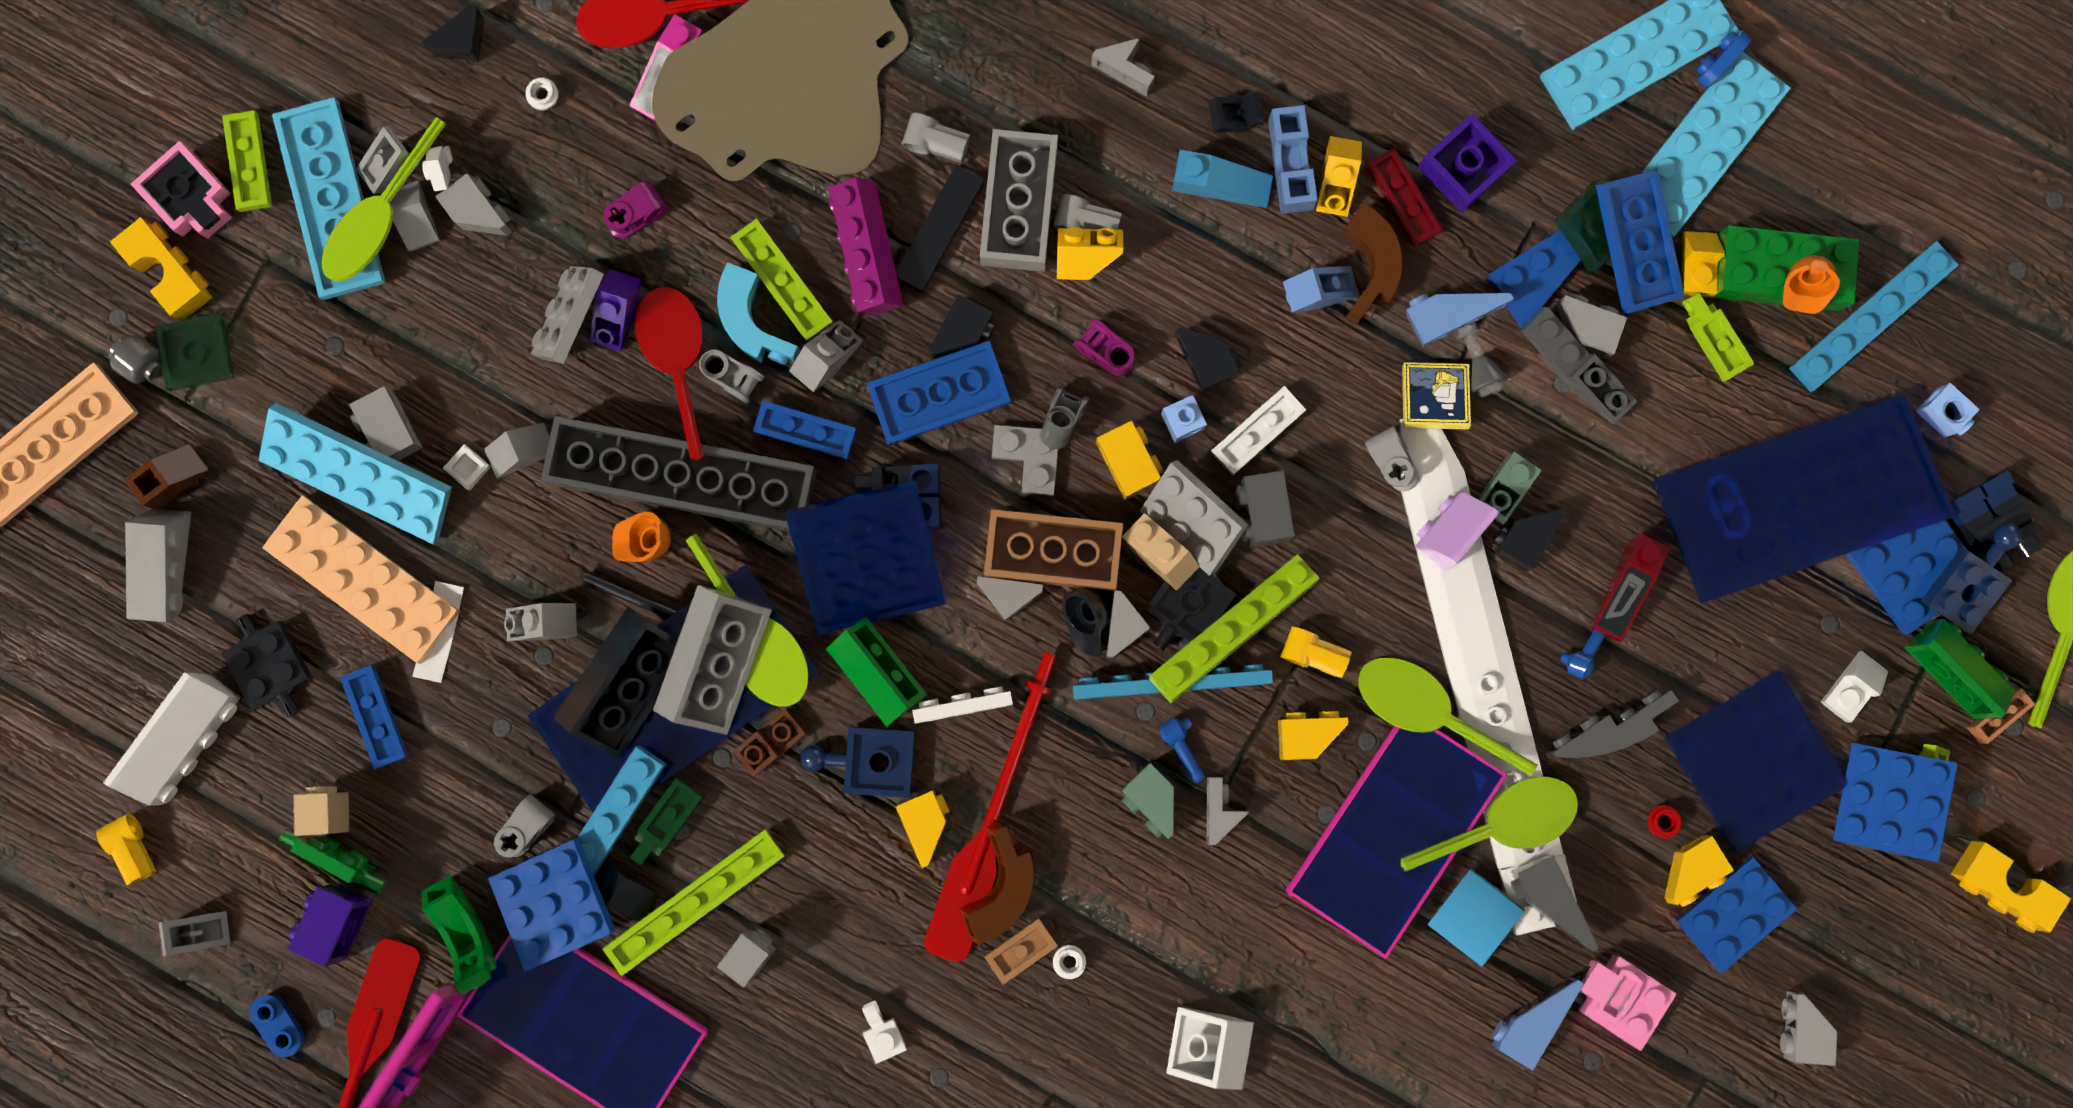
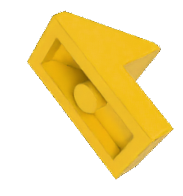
[1681,231,1725,297]

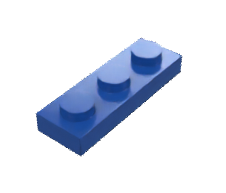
[753,400,857,461]
[340,665,409,770]

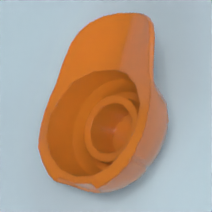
[1783,255,1840,314]
[612,512,671,562]

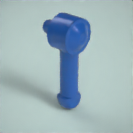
[1560,630,1606,680]
[1159,717,1205,783]

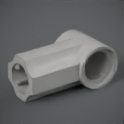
[901,113,970,163]
[1053,194,1122,230]

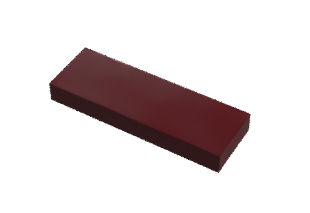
[1365,147,1443,248]

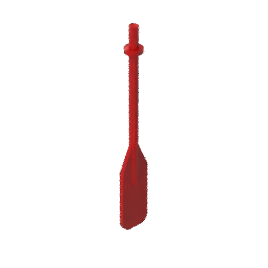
[924,652,1057,962]
[338,939,421,1108]

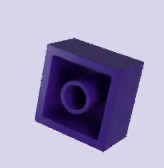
[1418,114,1517,213]
[288,883,374,967]

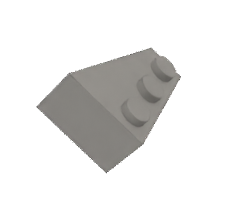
[125,509,191,622]

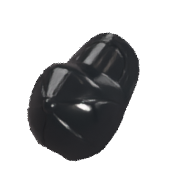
[1062,588,1110,656]

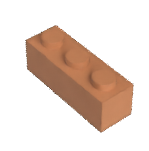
[1966,688,2035,744]

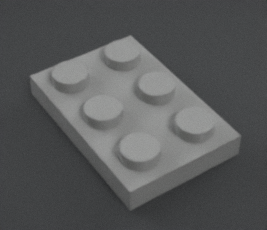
[531,266,604,364]
[1140,460,1248,576]

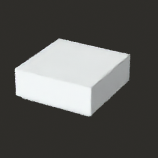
[443,444,491,491]

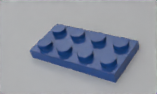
[1596,169,1685,313]
[866,341,1011,446]

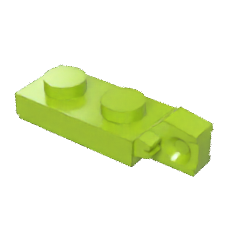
[1682,293,1754,382]

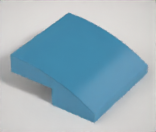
[1428,868,1525,967]

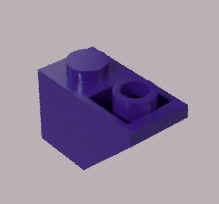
[590,269,641,352]

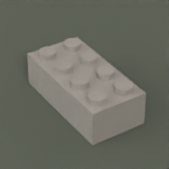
[980,129,1058,272]

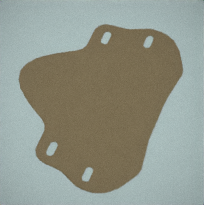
[651,0,909,181]

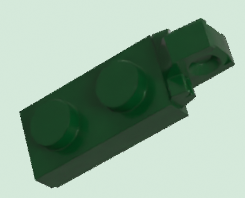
[630,777,705,865]

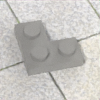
[992,425,1058,496]

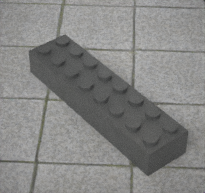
[541,416,818,535]

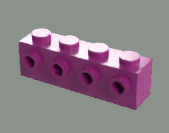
[828,177,904,316]

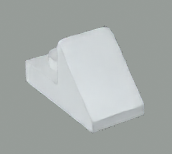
[1821,651,1888,723]

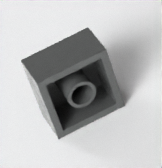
[1234,470,1295,549]

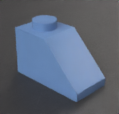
[1283,266,1360,312]

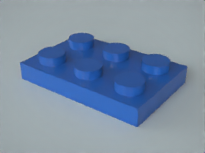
[1675,857,1797,973]

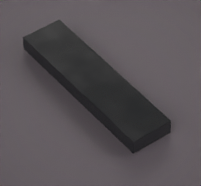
[896,164,985,293]

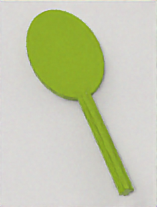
[322,117,446,282]
[686,533,808,707]
[2028,551,2073,729]
[1358,658,1538,776]
[1400,777,1578,871]

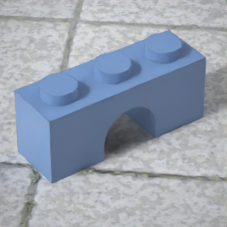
[1268,105,1317,214]

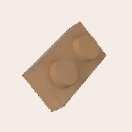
[984,918,1058,985]

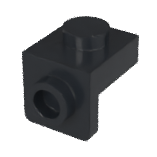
[1209,91,1263,133]

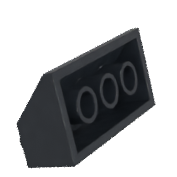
[553,607,679,759]

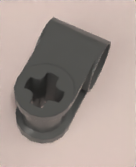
[1040,385,1090,449]

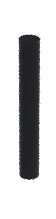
[583,571,678,621]

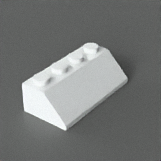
[104,672,241,806]

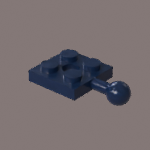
[1921,523,2022,634]
[801,727,915,798]

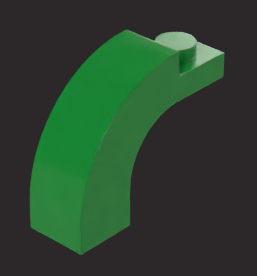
[421,875,497,995]

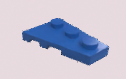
[1487,224,1588,328]

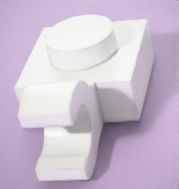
[422,146,453,191]
[862,1000,907,1064]

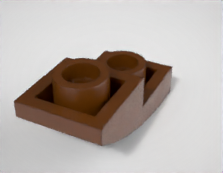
[733,707,809,777]

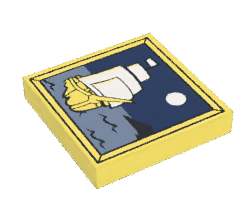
[1402,363,1471,429]

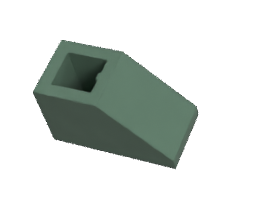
[1479,452,1542,524]
[1121,763,1174,839]

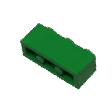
[826,617,927,727]

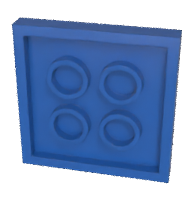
[1846,498,1971,635]
[1833,743,1958,863]
[488,838,616,971]

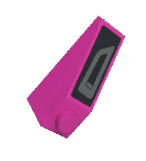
[630,14,704,122]

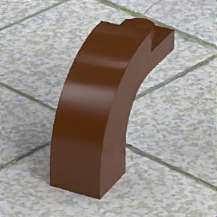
[1341,203,1402,325]
[960,822,1034,945]

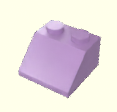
[1415,492,1499,571]

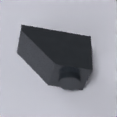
[928,294,996,360]
[1175,327,1242,394]
[1493,509,1566,572]

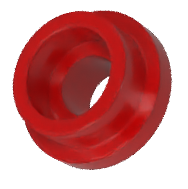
[1647,805,1682,839]

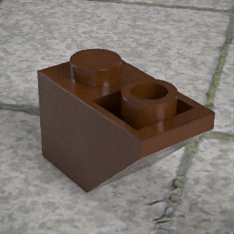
[123,444,211,510]

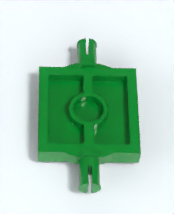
[279,828,387,894]

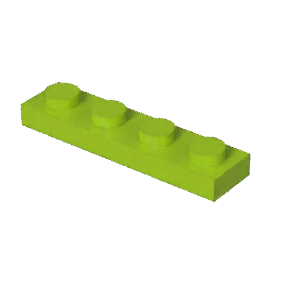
[730,219,833,343]

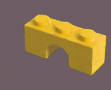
[110,217,213,322]
[1951,841,2071,933]

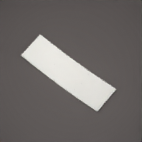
[412,581,464,683]

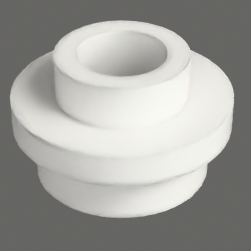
[526,78,559,110]
[1053,945,1086,979]

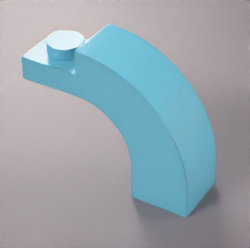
[717,262,801,365]

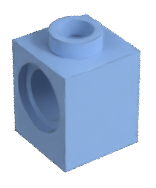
[1916,383,1980,438]
[1161,395,1207,444]

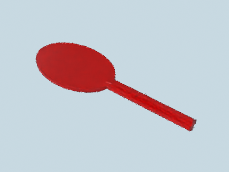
[576,0,749,48]
[635,287,704,460]

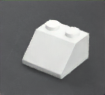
[1166,1007,1254,1090]

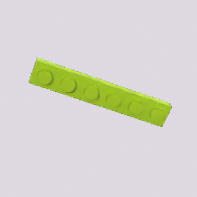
[1149,554,1319,703]
[603,829,785,976]

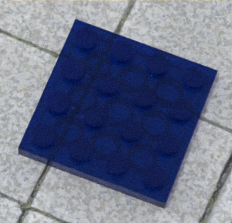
[785,480,946,635]
[1664,670,1848,852]

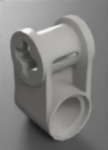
[699,350,764,405]
[1365,426,1419,492]
[494,794,556,857]

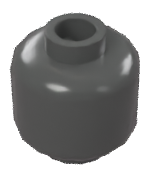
[108,335,162,384]

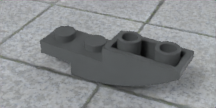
[1520,307,1637,424]
[1547,689,1679,758]

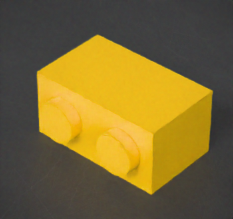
[1096,421,1163,500]

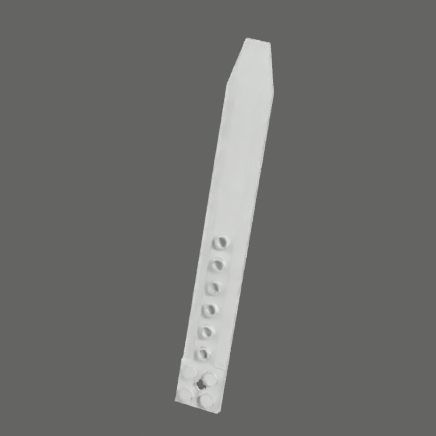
[1399,419,1577,935]

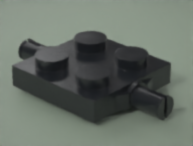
[1145,559,1236,651]
[221,614,313,718]

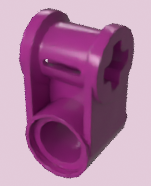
[603,180,668,239]
[1073,318,1134,376]

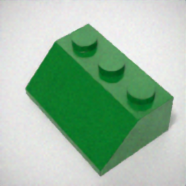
[1904,619,2015,719]

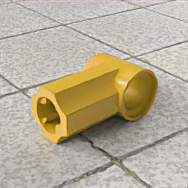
[1280,626,1352,678]
[96,813,157,885]

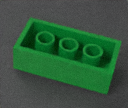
[1712,226,1859,312]

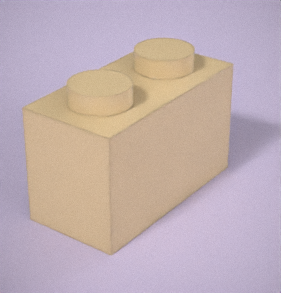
[1122,513,1199,590]
[294,786,349,836]

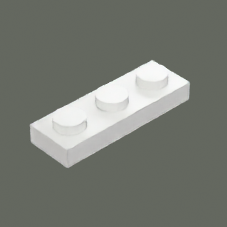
[1211,386,1306,476]
[912,686,1013,724]

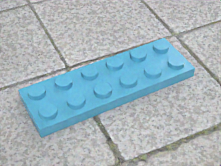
[1540,0,1739,131]
[1641,52,1790,238]
[272,97,386,300]
[259,403,452,544]

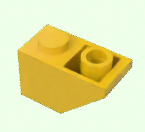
[1316,136,1362,217]
[1057,227,1123,280]
[1278,711,1348,760]
[1664,835,1734,907]

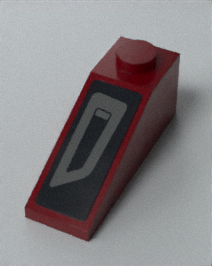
[1591,533,1670,643]

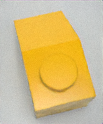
[896,790,950,868]

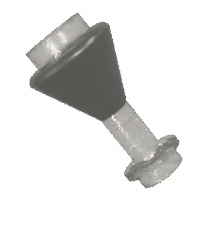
[1456,323,1508,398]

